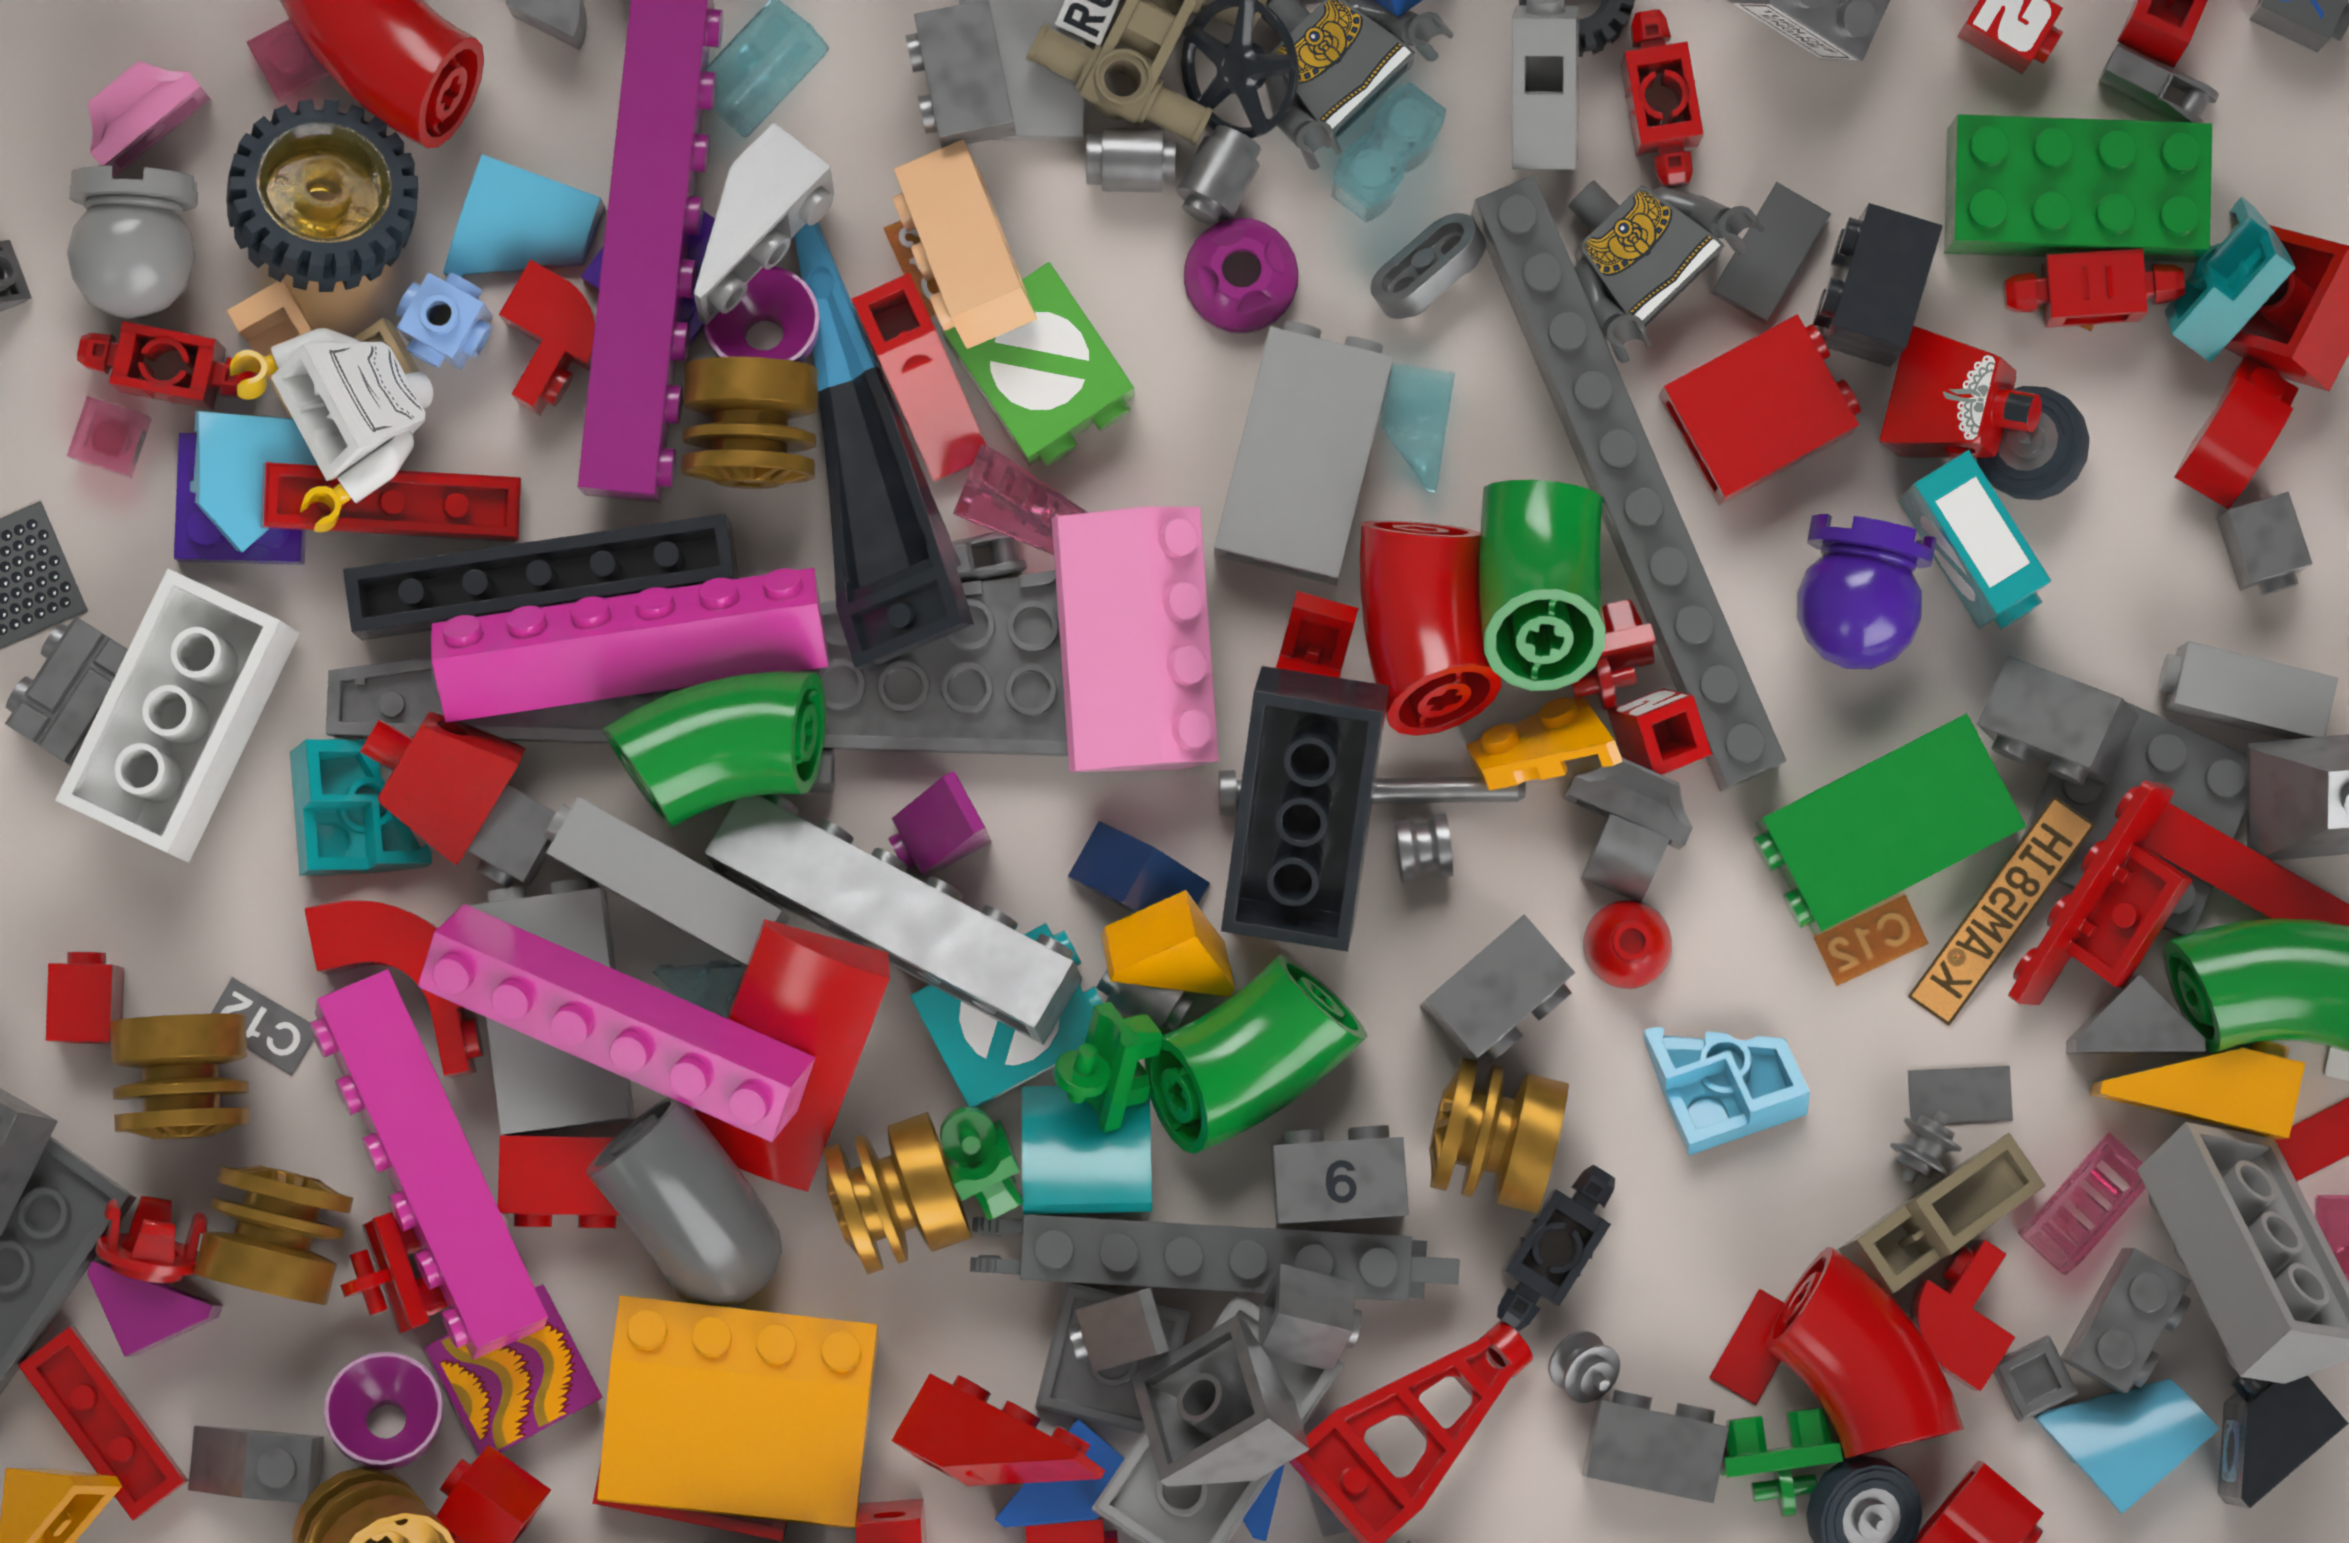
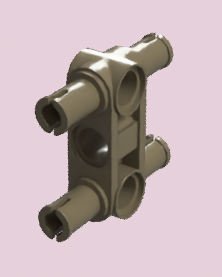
[1025,0,1268,146]

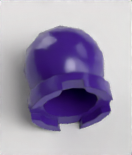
[1797,514,1937,669]

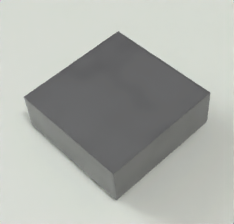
[1994,1335,2079,1422]

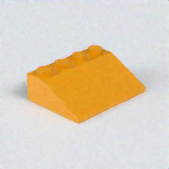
[597,1295,879,1529]

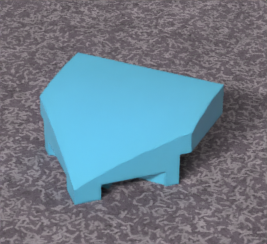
[190,411,318,552]

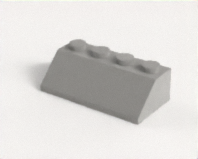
[2137,1122,2349,1384]

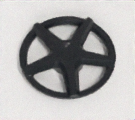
[1181,0,1299,138]

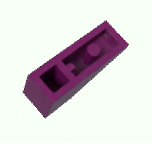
[888,771,991,879]

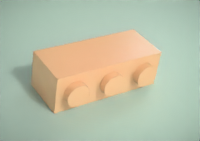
[892,139,1037,349]

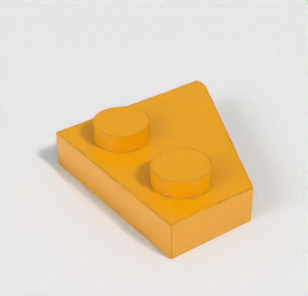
[1465,697,1622,791]

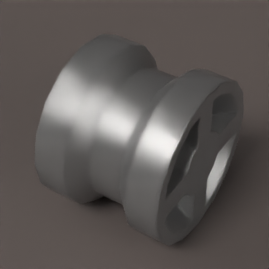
[1395,813,1453,882]

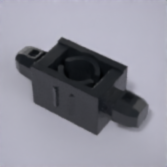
[1496,1165,1615,1331]

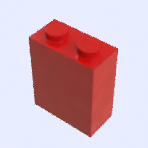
[1658,314,1861,506]

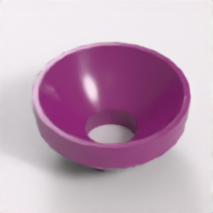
[1184,218,1298,333]
[704,266,820,363]
[324,1352,443,1470]

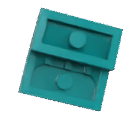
[1022,1086,1152,1214]

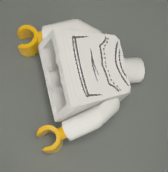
[230,328,433,532]

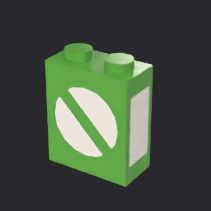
[943,262,1135,467]

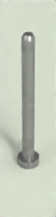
[1219,770,1526,815]

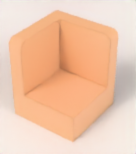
[226,280,314,381]

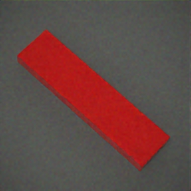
[261,462,521,542]

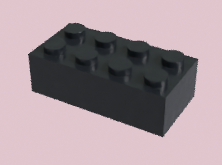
[1221,666,1390,952]

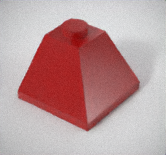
[2224,225,2349,392]

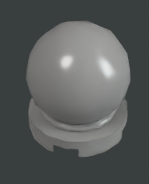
[67,166,198,319]

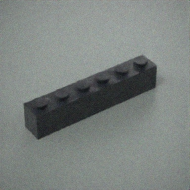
[343,513,739,641]

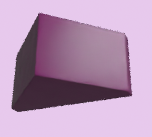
[87,1261,223,1357]

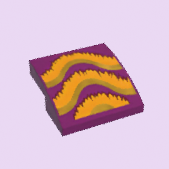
[422,1284,603,1456]

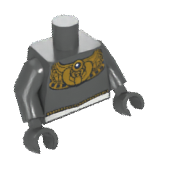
[1260,0,1454,170]
[1568,180,1764,363]

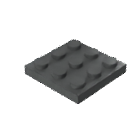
[2020,702,2247,936]

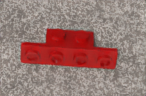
[2008,780,2192,1005]

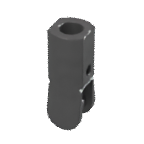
[2098,43,2219,123]
[952,528,1027,583]

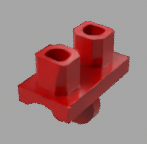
[1571,599,1656,711]
[340,1212,448,1334]

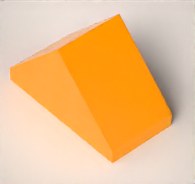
[1101,890,1235,997]
[0,1468,122,1543]

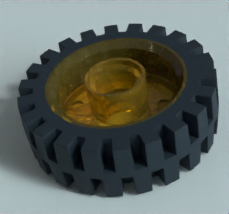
[226,99,419,292]

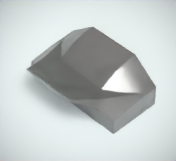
[1563,757,1693,850]

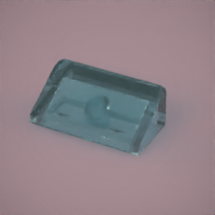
[707,0,829,138]

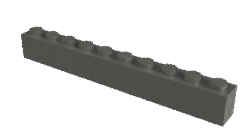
[1471,175,1787,792]

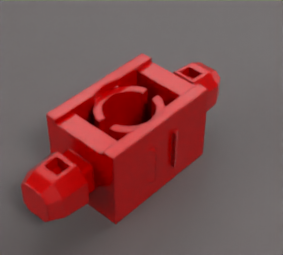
[1620,9,1704,188]
[2003,248,2185,328]
[77,321,257,410]

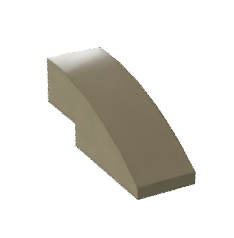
[1838,1133,2046,1295]

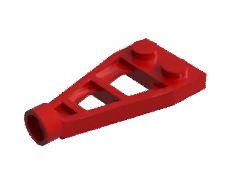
[1289,1321,1533,1543]

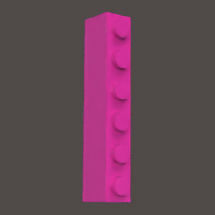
[431,568,829,723]
[418,904,816,1142]
[309,969,548,1360]

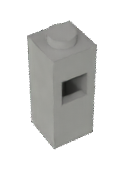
[1512,0,1579,170]
[2158,641,2339,740]

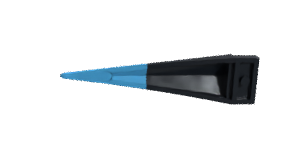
[794,222,974,669]

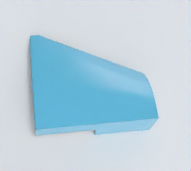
[2033,1379,2219,1514]

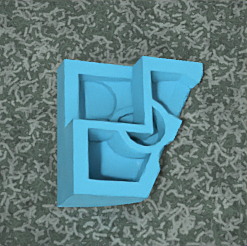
[443,154,606,278]
[1643,1027,1810,1156]

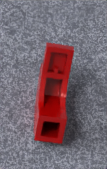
[304,900,484,1078]

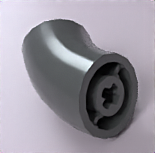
[585,1097,782,1307]

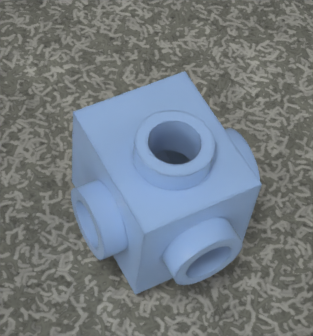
[396,272,493,370]

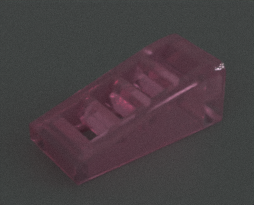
[953,444,1089,555]
[2018,1132,2146,1275]

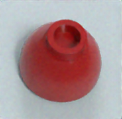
[1583,900,1672,989]

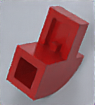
[499,259,596,416]
[2174,356,2299,510]
[1276,591,1359,678]
[1910,1240,2015,1391]

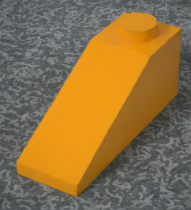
[2090,1041,2305,1140]

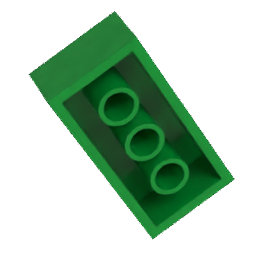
[1944,114,2212,263]

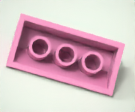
[1051,507,1219,772]

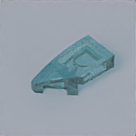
[1382,362,1455,492]

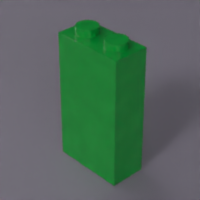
[1753,713,2027,936]

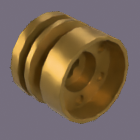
[681,357,819,489]
[110,1013,250,1140]
[1429,1057,1569,1214]
[823,1112,972,1275]
[193,1165,354,1305]
[292,1466,455,1543]

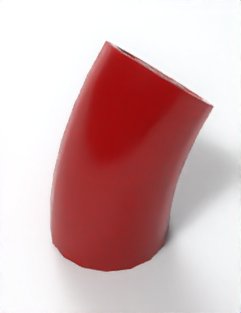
[280,0,484,149]
[1360,520,1502,736]
[1765,1246,1964,1459]

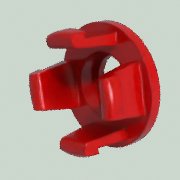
[95,1196,208,1283]

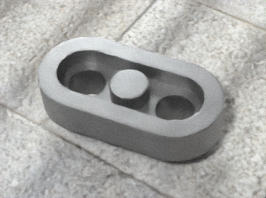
[1370,213,1486,319]

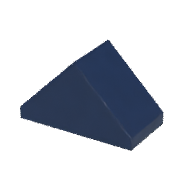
[1068,821,1210,913]

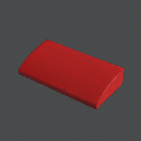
[693,919,890,1192]

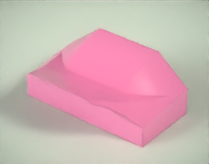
[88,61,211,179]

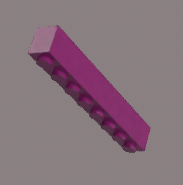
[577,0,724,503]

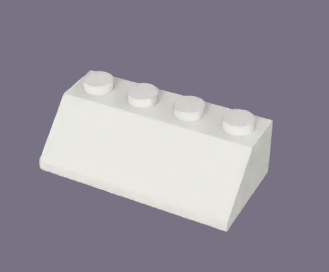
[55,568,300,863]

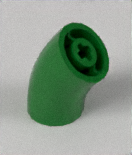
[1479,479,1605,691]
[602,671,826,828]
[2163,918,2349,1054]
[1145,954,1368,1154]

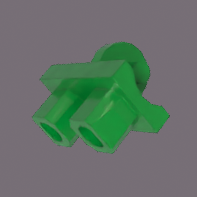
[1053,1002,1164,1133]
[940,1107,1023,1220]
[1720,1407,1843,1517]

